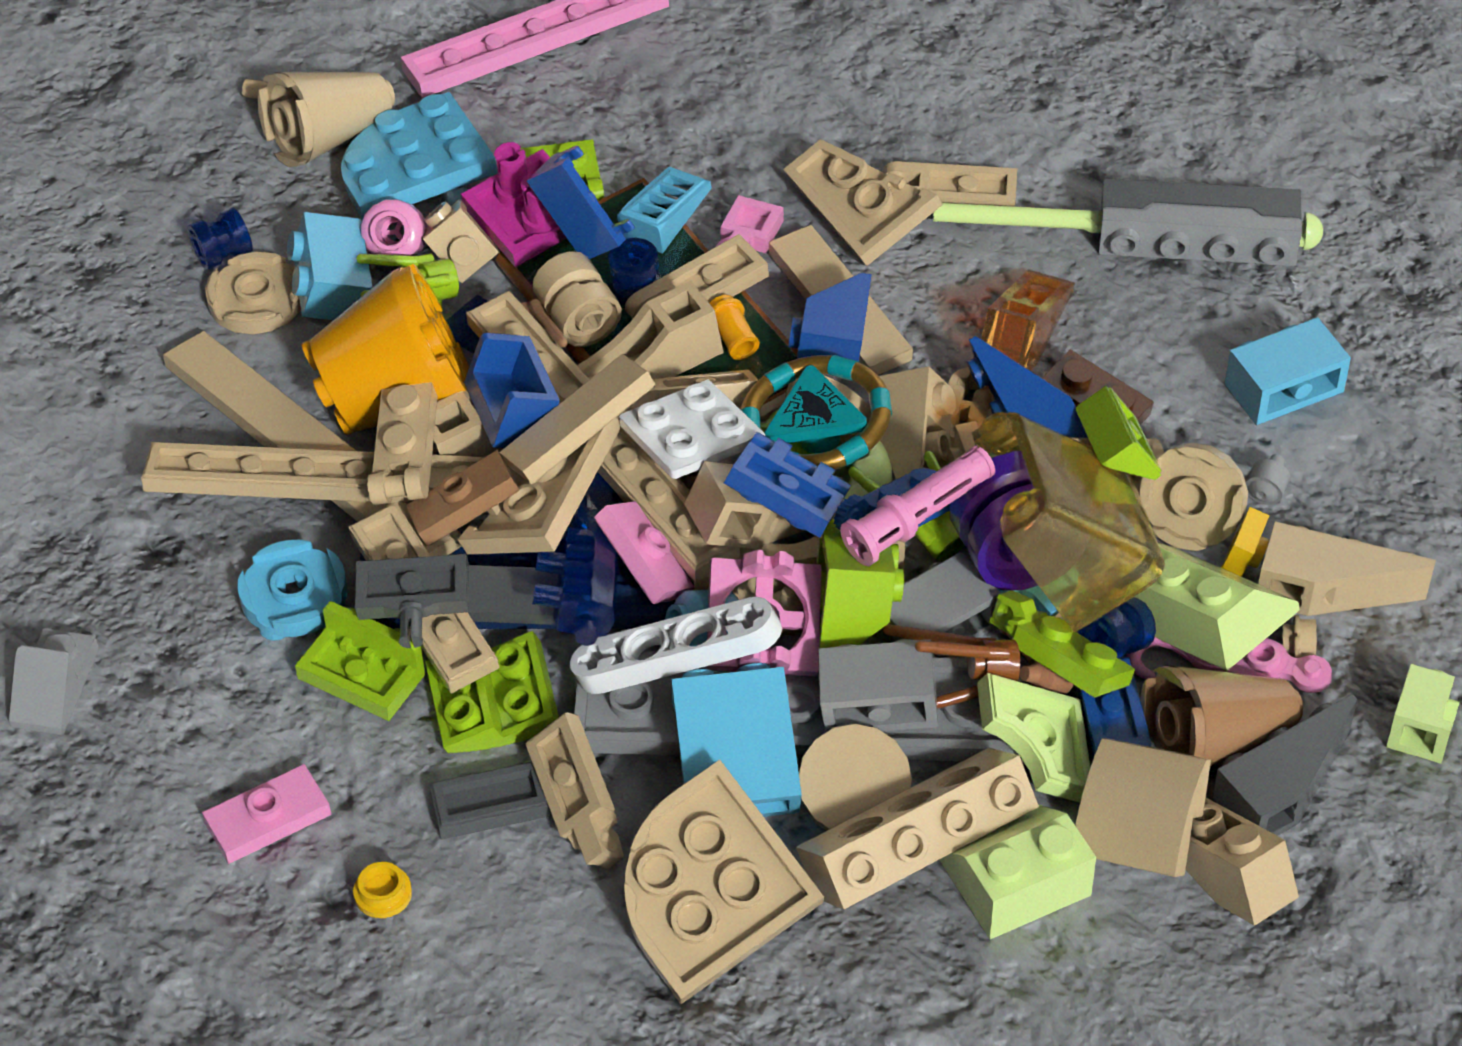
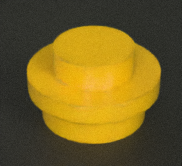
[353,862,412,918]

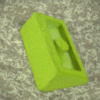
[1076,386,1162,480]

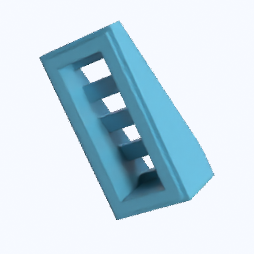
[617,166,712,253]

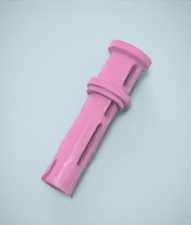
[840,446,995,567]

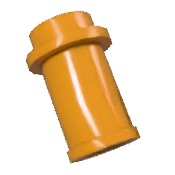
[709,295,760,360]

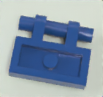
[724,432,851,538]

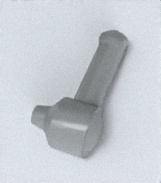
[1235,454,1291,505]

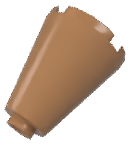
[1140,666,1303,768]

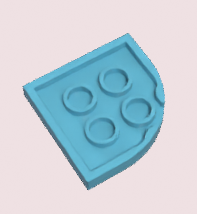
[341,92,498,220]

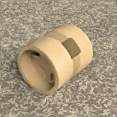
[533,251,622,347]

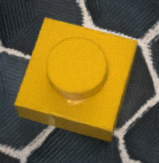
[1221,507,1270,577]

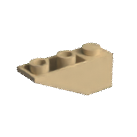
[879,366,956,479]
[684,461,845,549]
[1258,521,1436,616]
[1186,797,1299,926]

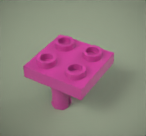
[461,142,567,267]

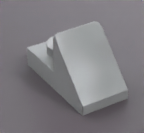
[9,628,99,735]

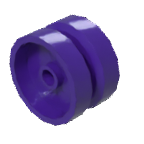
[950,451,1089,590]

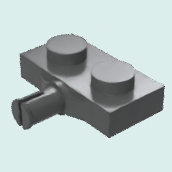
[355,554,469,648]

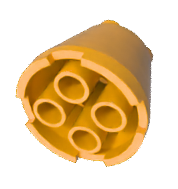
[302,264,469,435]

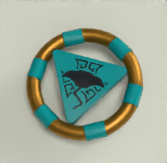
[740,355,892,470]

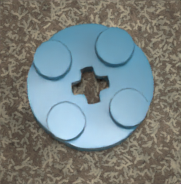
[237,540,348,641]

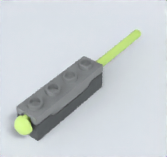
[933,178,1323,266]

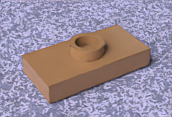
[406,450,519,546]

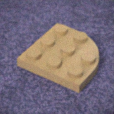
[624,760,824,1004]

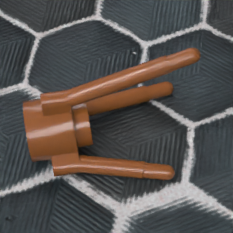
[882,624,1020,709]

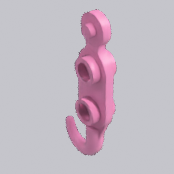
[1126,631,1332,693]

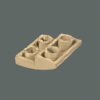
[1075,738,1211,877]

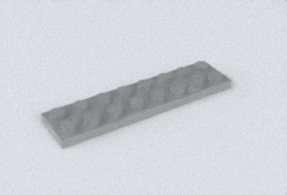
[574,652,1022,761]

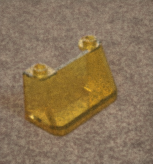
[971,412,1165,633]

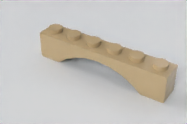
[432,280,724,458]

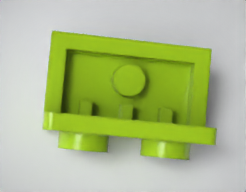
[295,601,425,721]

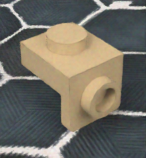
[423,199,499,283]

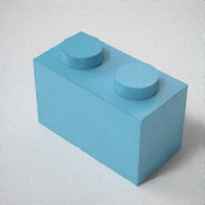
[287,212,372,320]
[1225,317,1351,425]

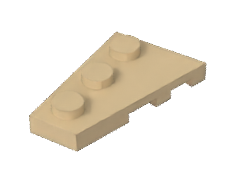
[783,139,943,266]

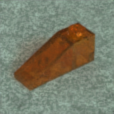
[981,269,1075,371]

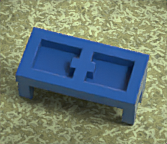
[527,146,635,259]

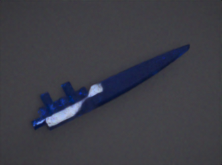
[532,472,618,646]

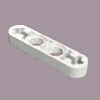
[570,597,782,694]

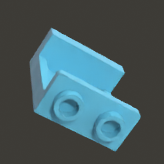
[671,663,802,817]

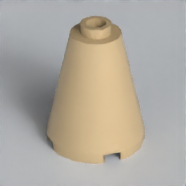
[257,72,395,167]

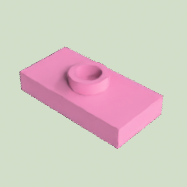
[594,501,695,604]
[202,764,331,864]

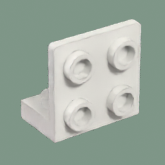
[619,379,765,479]

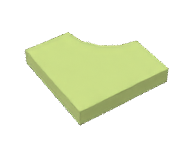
[977,673,1090,803]

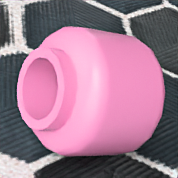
[361,199,427,256]

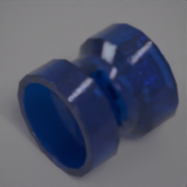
[187,207,253,270]
[608,238,661,306]
[1078,597,1156,658]

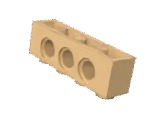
[796,748,1039,909]

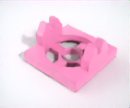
[706,550,821,677]

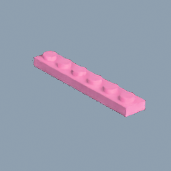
[401,0,669,98]

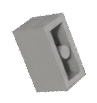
[874,552,1000,658]
[819,639,938,733]

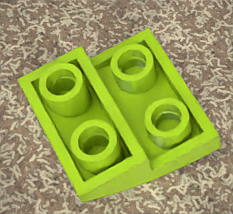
[425,631,559,753]

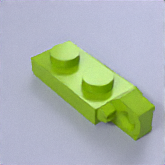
[990,590,1135,698]

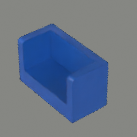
[464,333,560,448]

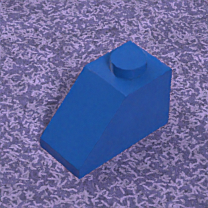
[788,273,872,375]

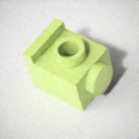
[1386,664,1460,764]

